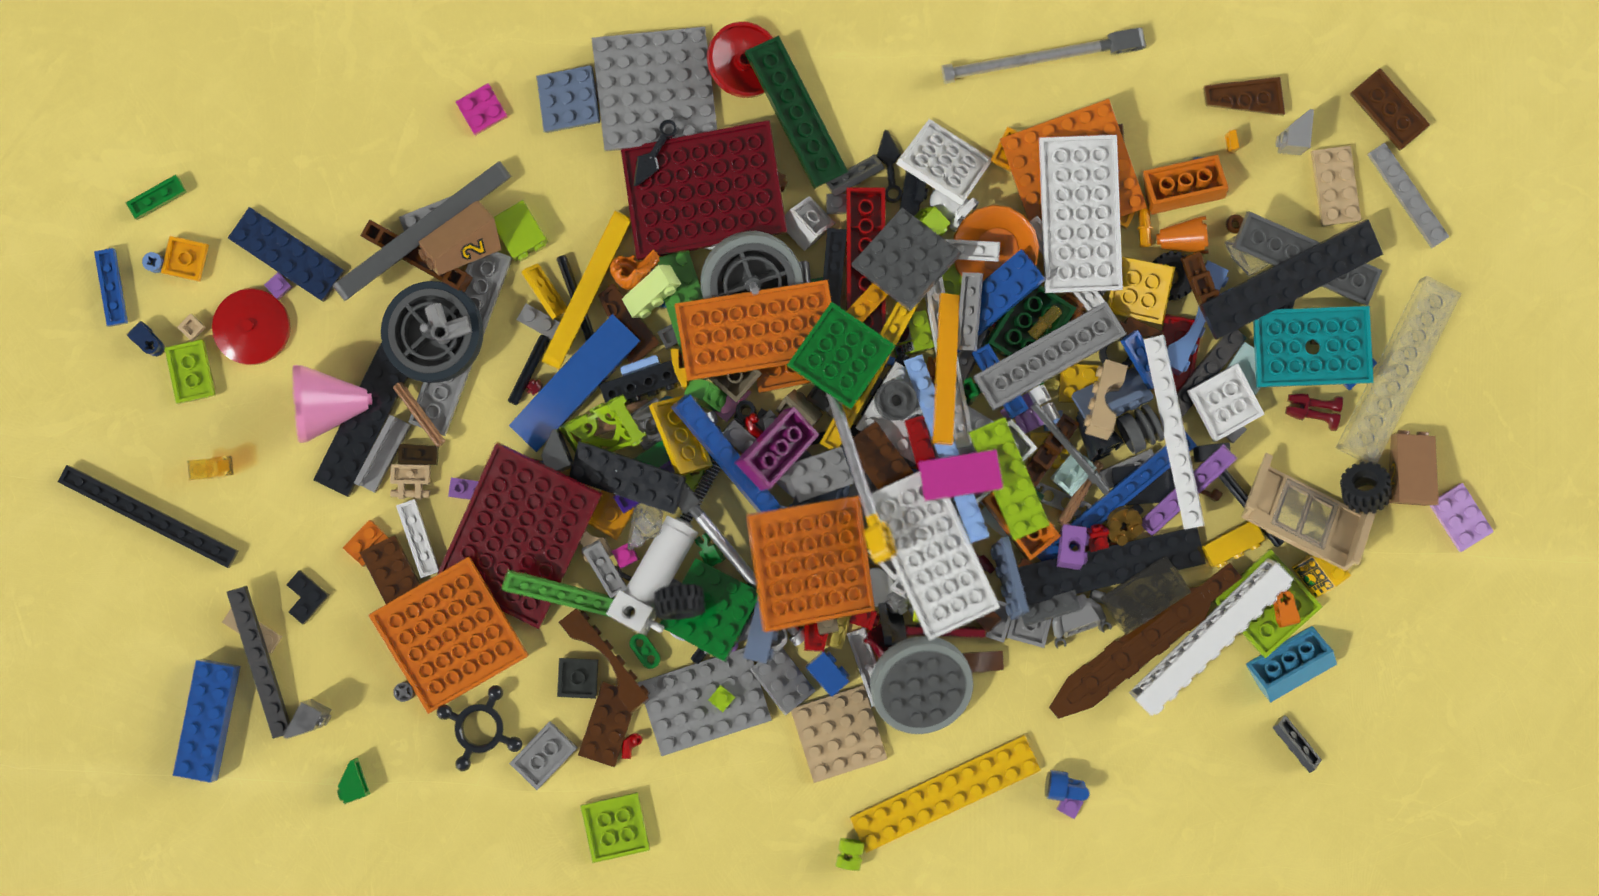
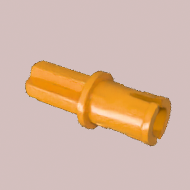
[1137,208,1153,247]

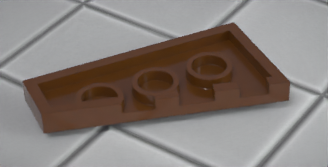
[1203,77,1285,116]
[598,283,661,364]

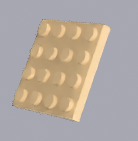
[791,685,887,783]

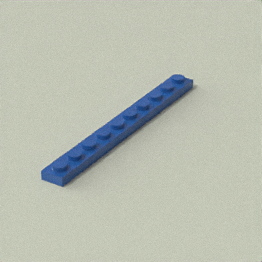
[1037,431,1197,561]

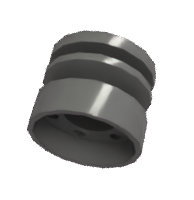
[1116,404,1164,454]

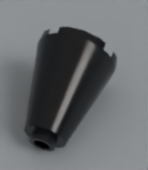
[1076,411,1124,462]

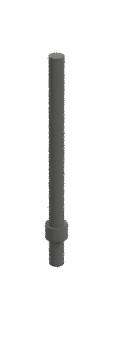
[1031,402,1110,494]

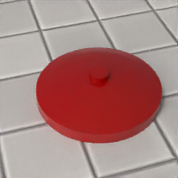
[707,22,773,98]
[212,289,290,365]

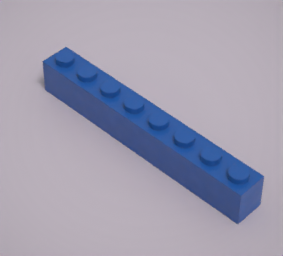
[671,395,780,513]

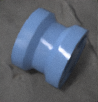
[142,252,164,273]

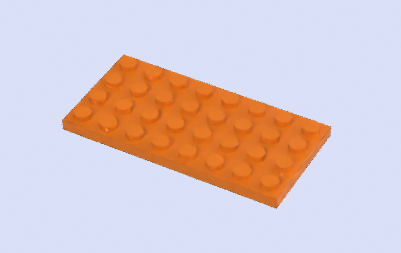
[674,280,831,381]

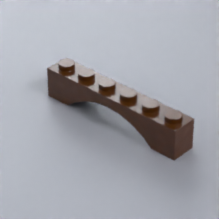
[360,219,473,292]
[558,608,650,714]

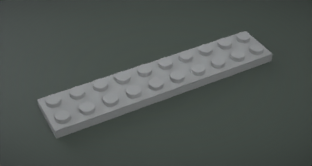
[408,252,513,436]

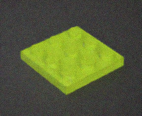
[581,792,650,863]

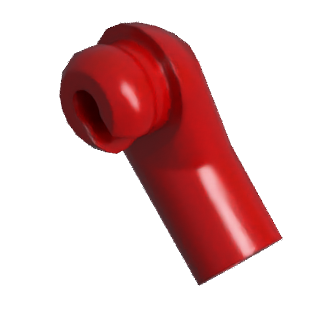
[745,413,763,438]
[622,733,642,759]

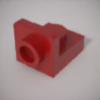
[1086,524,1109,552]
[849,611,880,630]

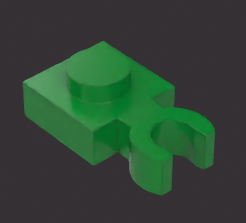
[694,533,726,566]

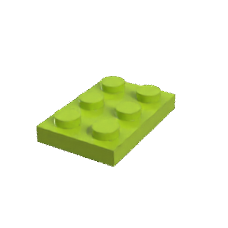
[165,339,216,404]

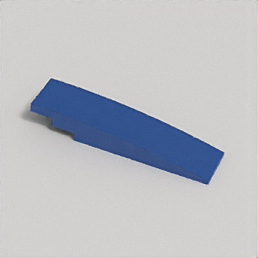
[509,314,641,452]

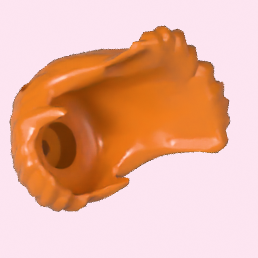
[610,250,660,290]

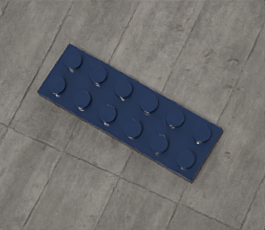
[228,207,345,302]

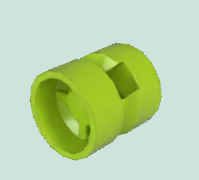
[836,838,865,871]

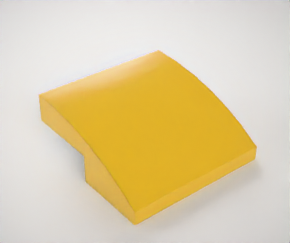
[671,349,689,390]

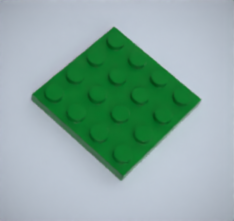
[787,302,896,410]
[660,558,758,663]

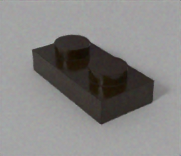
[398,444,439,465]

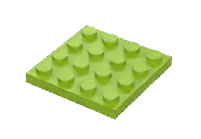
[1213,549,1323,658]

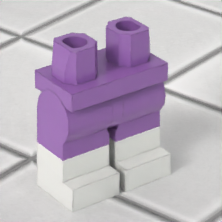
[1001,384,1060,434]

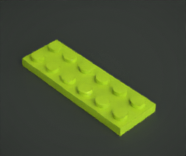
[968,417,1050,541]

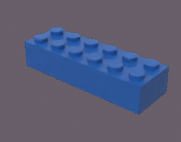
[173,659,241,783]

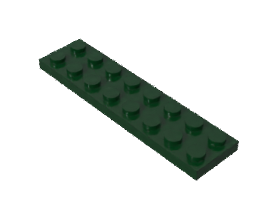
[744,36,848,189]

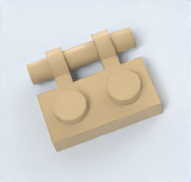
[390,464,431,500]

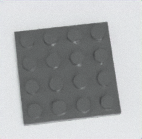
[851,208,961,312]

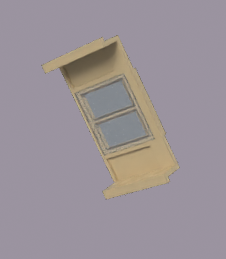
[1241,453,1376,571]

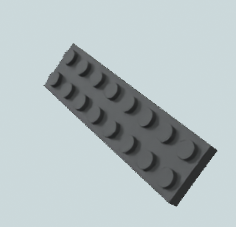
[1232,211,1382,306]

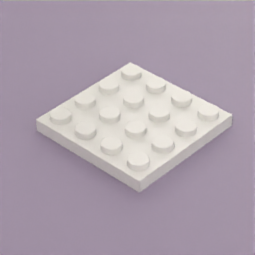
[896,119,992,206]

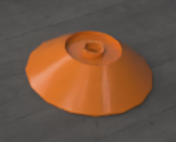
[953,205,1039,281]

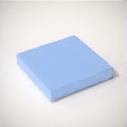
[620,355,661,376]

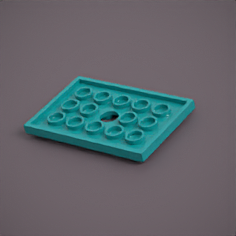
[1253,306,1374,388]

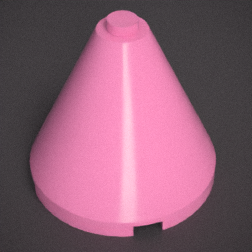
[293,365,372,443]

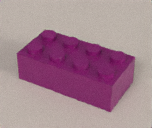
[735,407,819,490]

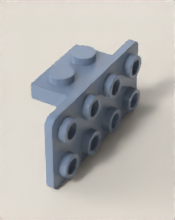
[1072,368,1154,419]

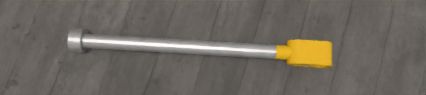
[826,393,897,564]

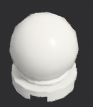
[930,189,979,232]

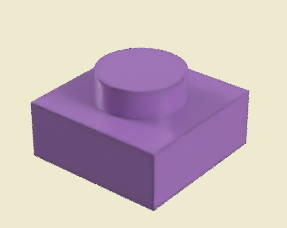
[264,272,292,300]
[1057,798,1083,819]

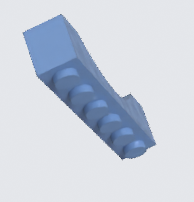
[1167,261,1229,375]

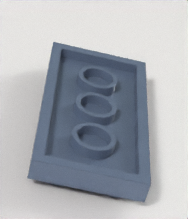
[991,536,1029,620]

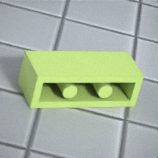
[622,265,681,319]

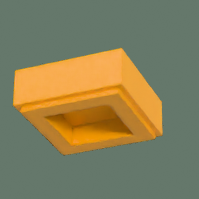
[1225,129,1239,153]

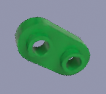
[630,633,661,669]

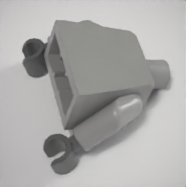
[1052,594,1112,649]

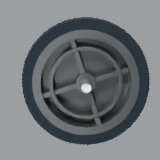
[381,281,484,383]

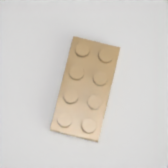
[1311,146,1361,227]

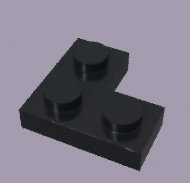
[287,570,329,625]

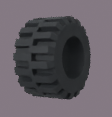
[1340,461,1392,514]
[654,584,705,620]

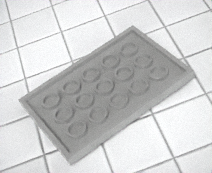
[638,648,772,756]

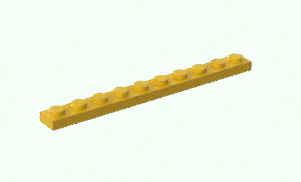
[820,300,921,450]

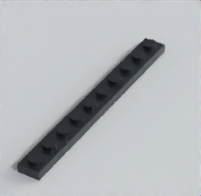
[58,465,239,568]

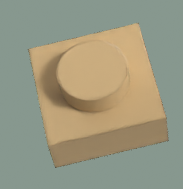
[177,314,206,341]

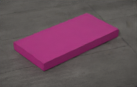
[918,450,1003,501]

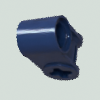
[127,321,165,357]

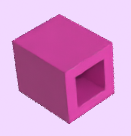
[612,542,639,568]

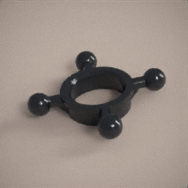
[436,685,522,772]

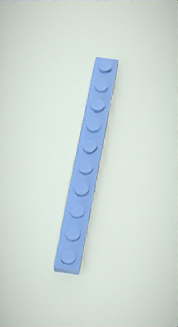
[904,354,989,543]

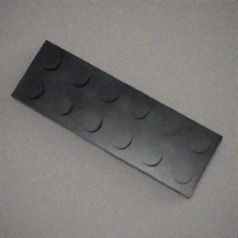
[569,441,686,514]

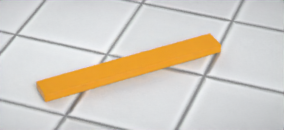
[932,293,960,446]

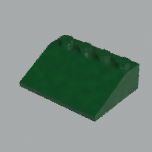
[985,285,1077,357]

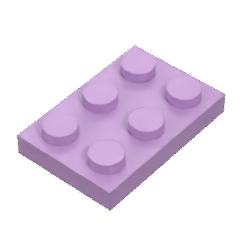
[1430,483,1494,552]

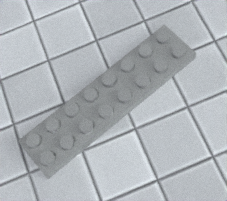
[973,302,1126,411]

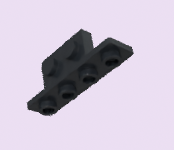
[899,171,928,216]

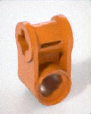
[1273,590,1300,628]

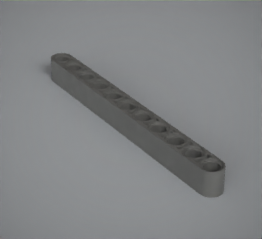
[332,161,511,301]

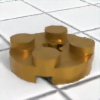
[1105,506,1143,546]

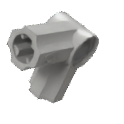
[425,303,472,344]

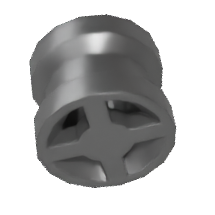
[393,682,415,702]

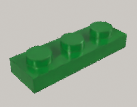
[125,174,187,220]

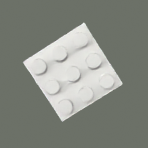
[1187,363,1264,442]

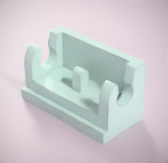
[1050,455,1097,496]

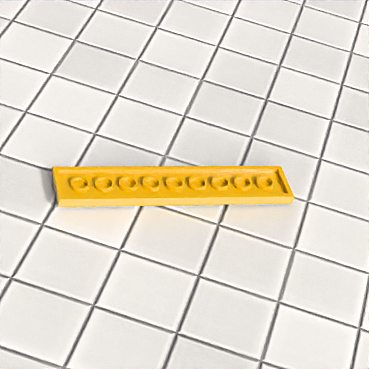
[850,735,1041,853]

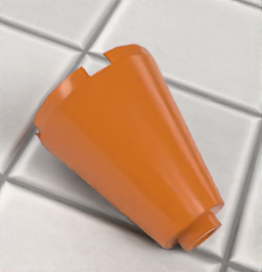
[1156,216,1209,254]

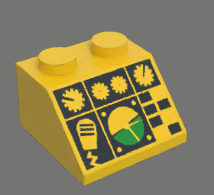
[1291,554,1351,598]

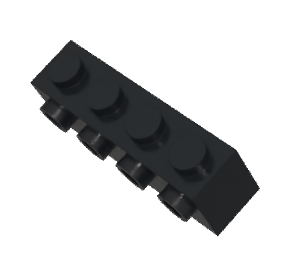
[599,360,680,403]

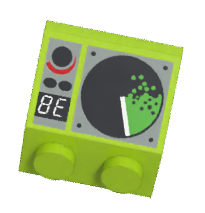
[894,310,934,358]

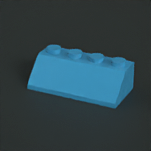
[1246,626,1337,703]

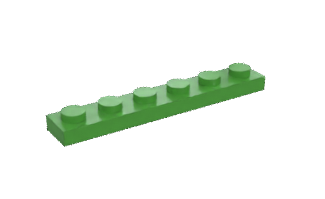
[502,570,615,617]

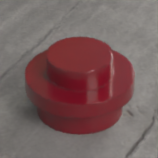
[526,378,544,396]

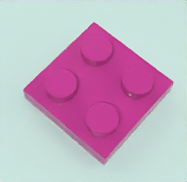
[455,83,508,136]

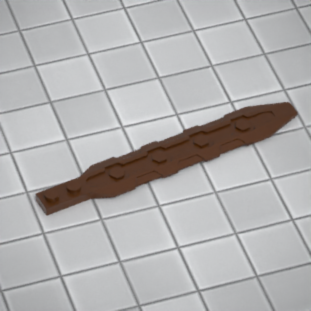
[1049,563,1242,719]

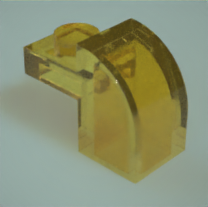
[187,456,234,480]

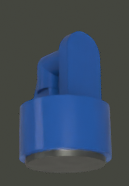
[1045,770,1090,801]

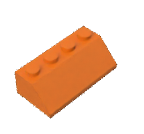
[1143,155,1229,215]
[981,491,1061,560]

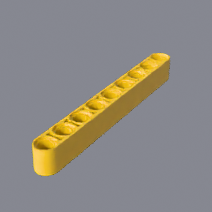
[542,210,631,370]

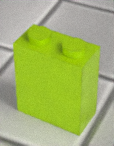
[493,200,548,261]

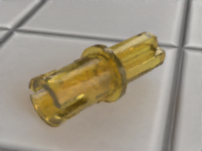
[1028,305,1062,340]

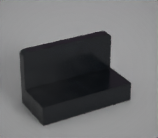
[878,603,907,646]

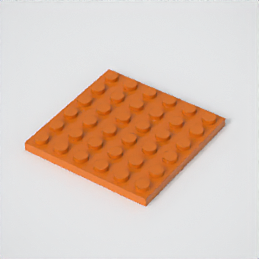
[999,99,1147,222]
[747,495,875,632]
[368,556,529,714]

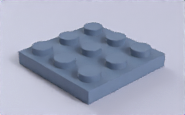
[537,66,600,133]

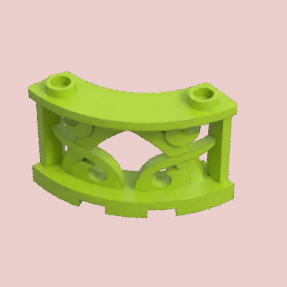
[559,395,646,453]

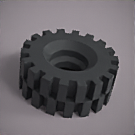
[1153,251,1192,301]

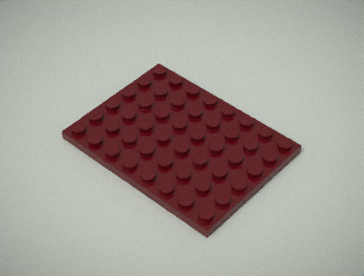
[621,120,788,260]
[437,442,603,629]

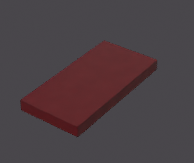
[905,624,986,638]

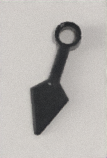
[634,120,678,186]
[877,130,902,203]

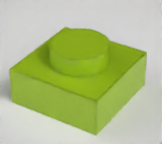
[708,685,735,712]

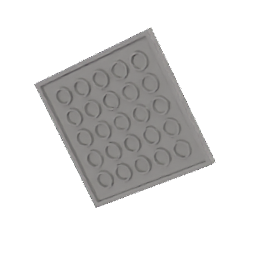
[592,27,717,152]

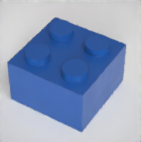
[806,651,849,697]

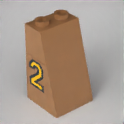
[419,201,501,276]
[1389,430,1438,506]

